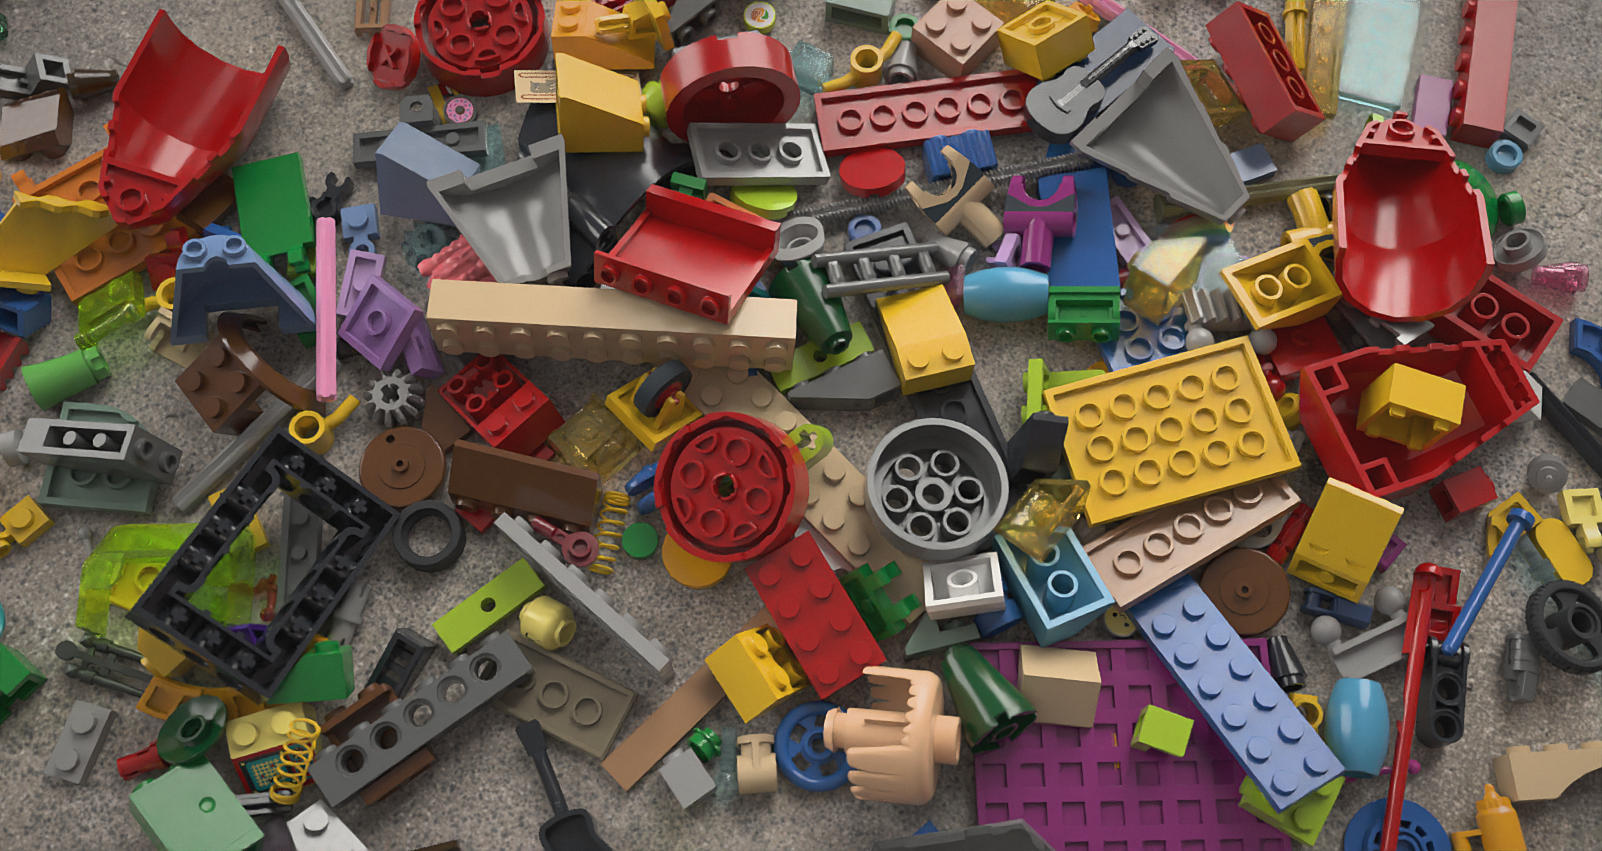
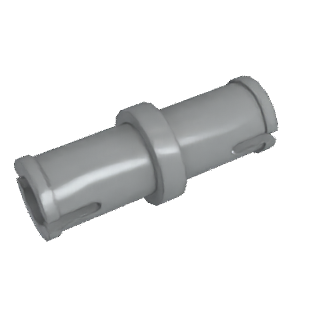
[328,579,373,646]

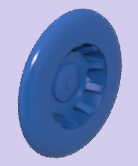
[1344,798,1452,851]

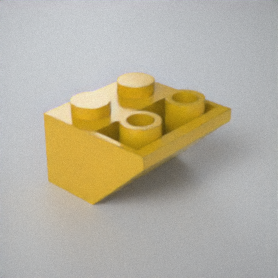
[704,623,811,724]

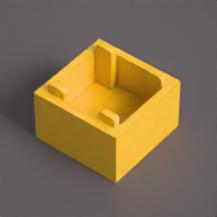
[996,0,1095,81]
[1356,363,1466,452]

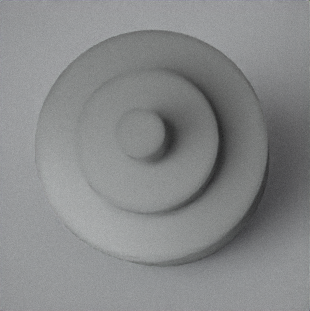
[1527,454,1568,494]

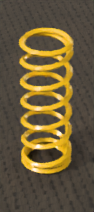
[587,491,631,575]
[269,718,321,805]

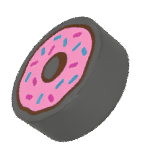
[443,95,478,124]

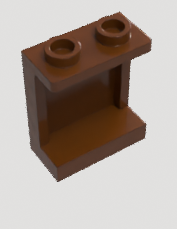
[320,683,440,807]

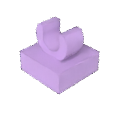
[985,233,1023,268]

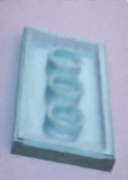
[1333,0,1421,112]

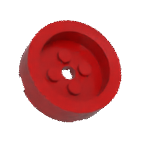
[413,0,550,97]
[660,32,801,143]
[654,411,809,563]

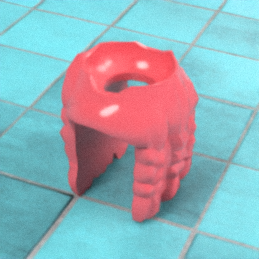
[417,234,498,289]

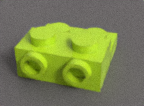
[1238,774,1346,847]

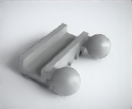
[1176,288,1277,355]
[1310,586,1428,679]

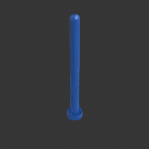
[1441,508,1536,657]

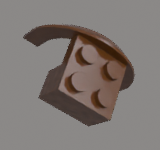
[175,311,326,436]

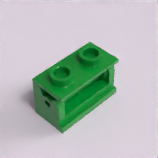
[1048,286,1120,343]

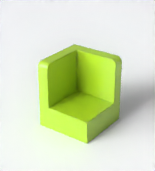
[1130,704,1194,757]

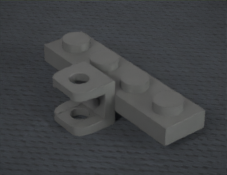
[353,95,489,169]

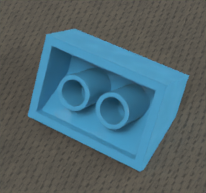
[991,510,1115,648]

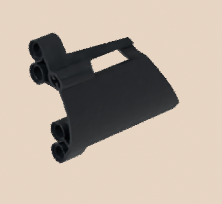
[517,59,697,288]

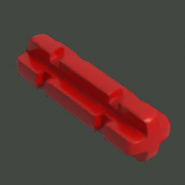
[1265,503,1314,565]

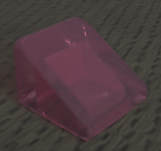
[943,264,965,310]

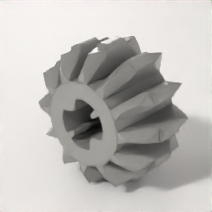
[363,369,425,429]

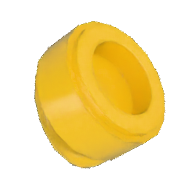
[1276,393,1301,431]

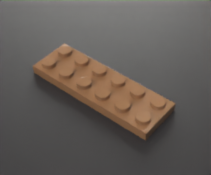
[1083,475,1301,614]

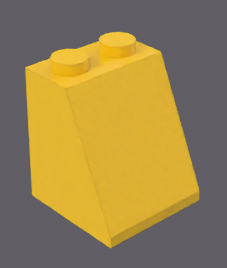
[555,53,650,153]

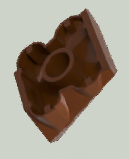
[0,87,74,161]

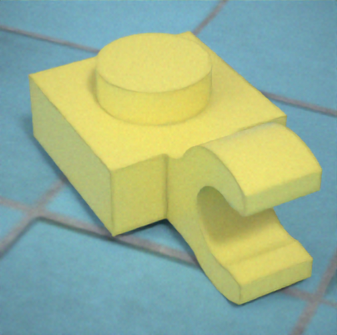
[1556,488,1602,554]

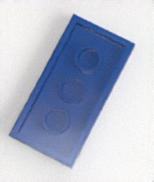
[1038,167,1121,295]

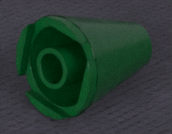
[768,257,853,355]
[941,644,1038,755]

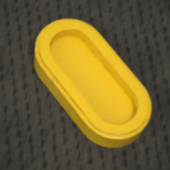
[1530,518,1593,585]

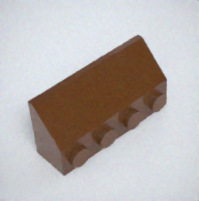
[448,439,604,535]

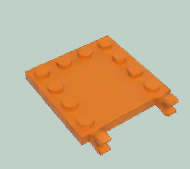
[11,123,201,307]

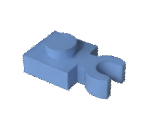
[341,203,381,254]

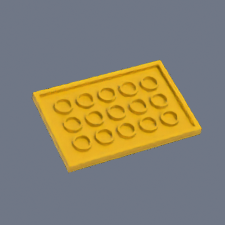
[1042,335,1302,528]

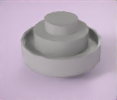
[1492,227,1548,272]

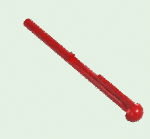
[1379,562,1444,851]

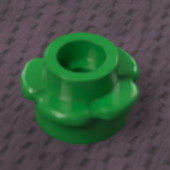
[687,727,722,763]

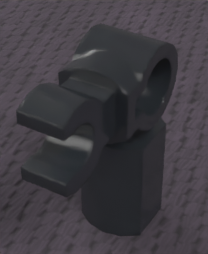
[308,172,354,226]

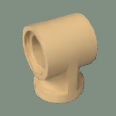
[736,734,778,795]

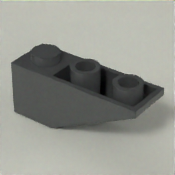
[787,349,902,411]

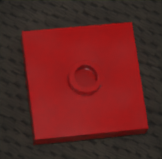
[1265,316,1343,381]

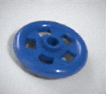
[774,700,858,792]

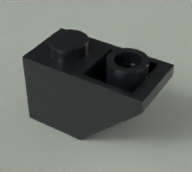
[1007,411,1069,486]

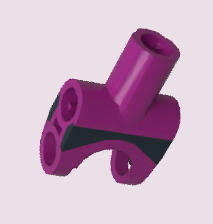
[1003,175,1078,274]

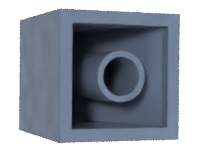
[375,122,480,226]

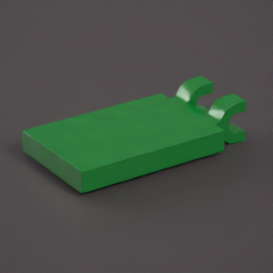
[231,152,316,275]

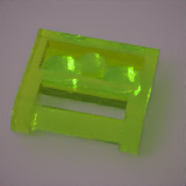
[74,270,146,351]

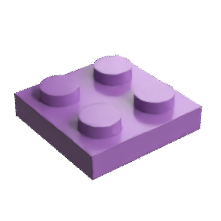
[337,274,424,372]

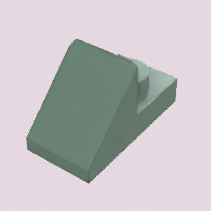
[902,611,980,662]

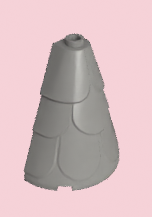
[1070,46,1250,225]

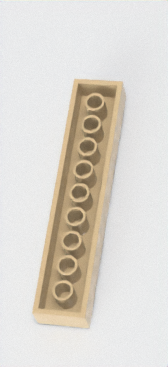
[426,279,797,373]

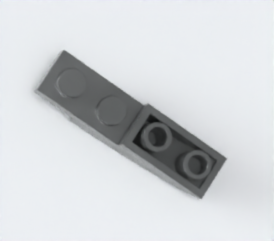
[668,0,724,49]

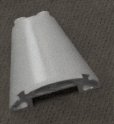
[426,134,571,285]

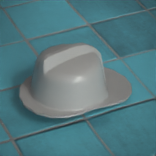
[774,216,825,269]

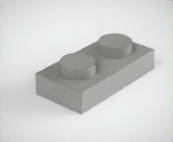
[43,699,117,786]

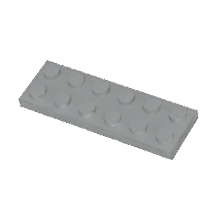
[494,512,675,685]

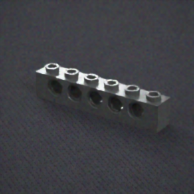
[307,631,536,809]

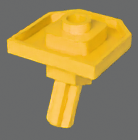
[594,0,675,51]

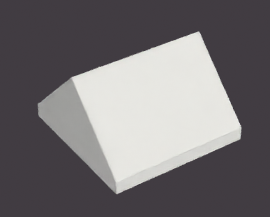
[923,552,1006,620]

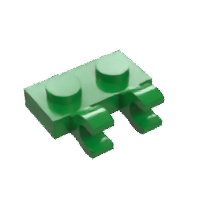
[838,560,922,643]

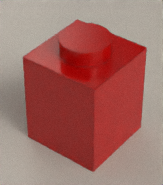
[1428,465,1499,523]

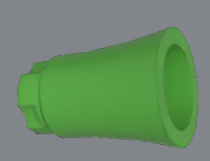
[21,346,112,412]

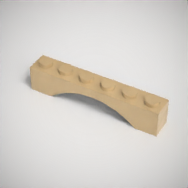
[1492,741,1602,804]

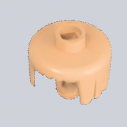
[824,666,962,806]

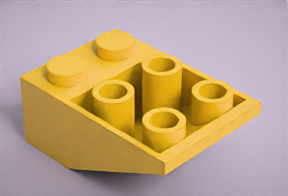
[1286,477,1404,603]

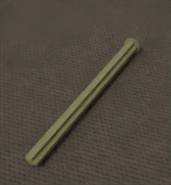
[1153,173,1341,221]

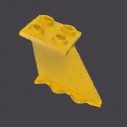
[0,191,118,294]

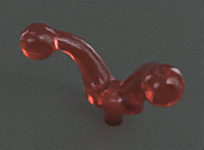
[229,574,277,622]

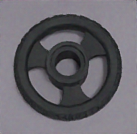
[1525,580,1602,675]

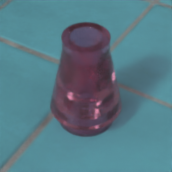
[1531,261,1589,295]

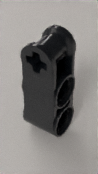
[1415,635,1470,749]

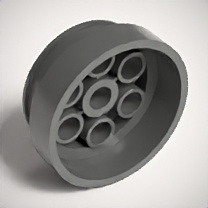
[864,418,1009,560]

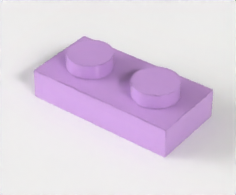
[1110,196,1156,266]
[336,249,387,319]

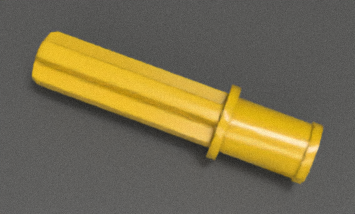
[1282,0,1308,74]

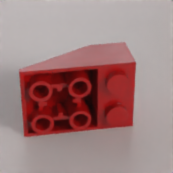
[437,354,565,456]

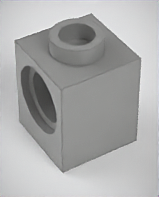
[659,748,718,813]

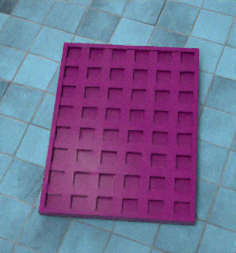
[968,638,1292,851]

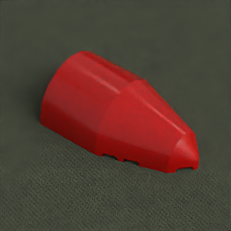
[98,9,291,230]
[1332,111,1495,322]

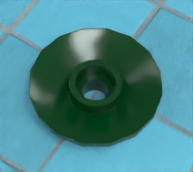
[156,695,229,765]

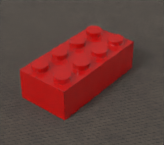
[1205,1,1326,142]
[1428,274,1564,373]
[744,530,887,701]

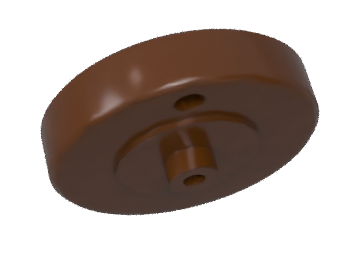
[359,426,449,513]
[1198,547,1291,637]

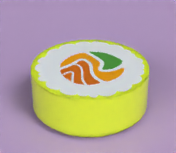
[744,1,776,34]

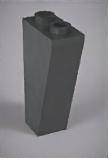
[17,417,183,485]

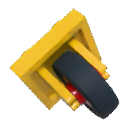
[604,359,704,452]

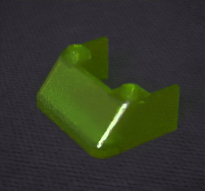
[75,523,257,637]

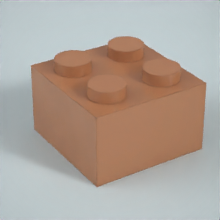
[911,0,1004,77]

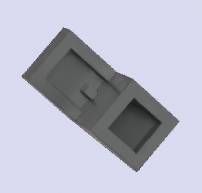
[0,52,71,100]

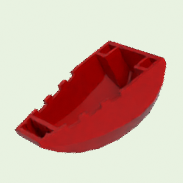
[1299,339,1540,501]

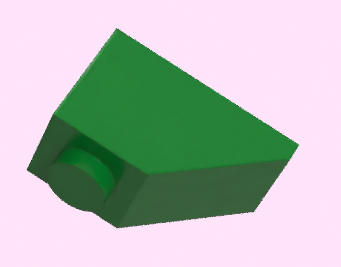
[267,640,355,705]

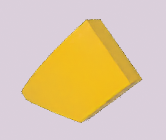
[1486,491,1543,559]

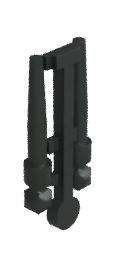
[55,633,154,698]

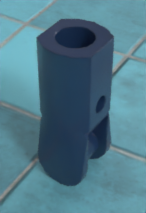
[1299,587,1373,630]

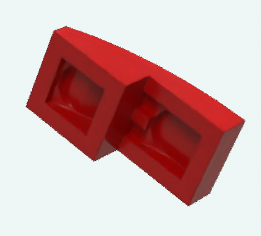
[1420,563,1462,641]

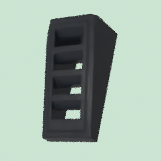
[364,628,437,700]

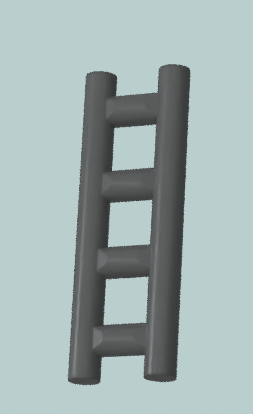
[811,242,950,299]

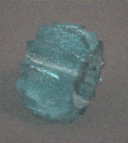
[401,221,458,274]

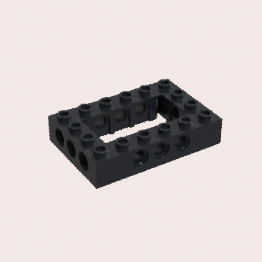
[124,425,401,705]

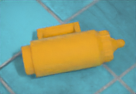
[1450,784,1527,851]

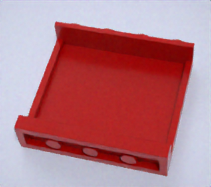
[594,184,781,325]

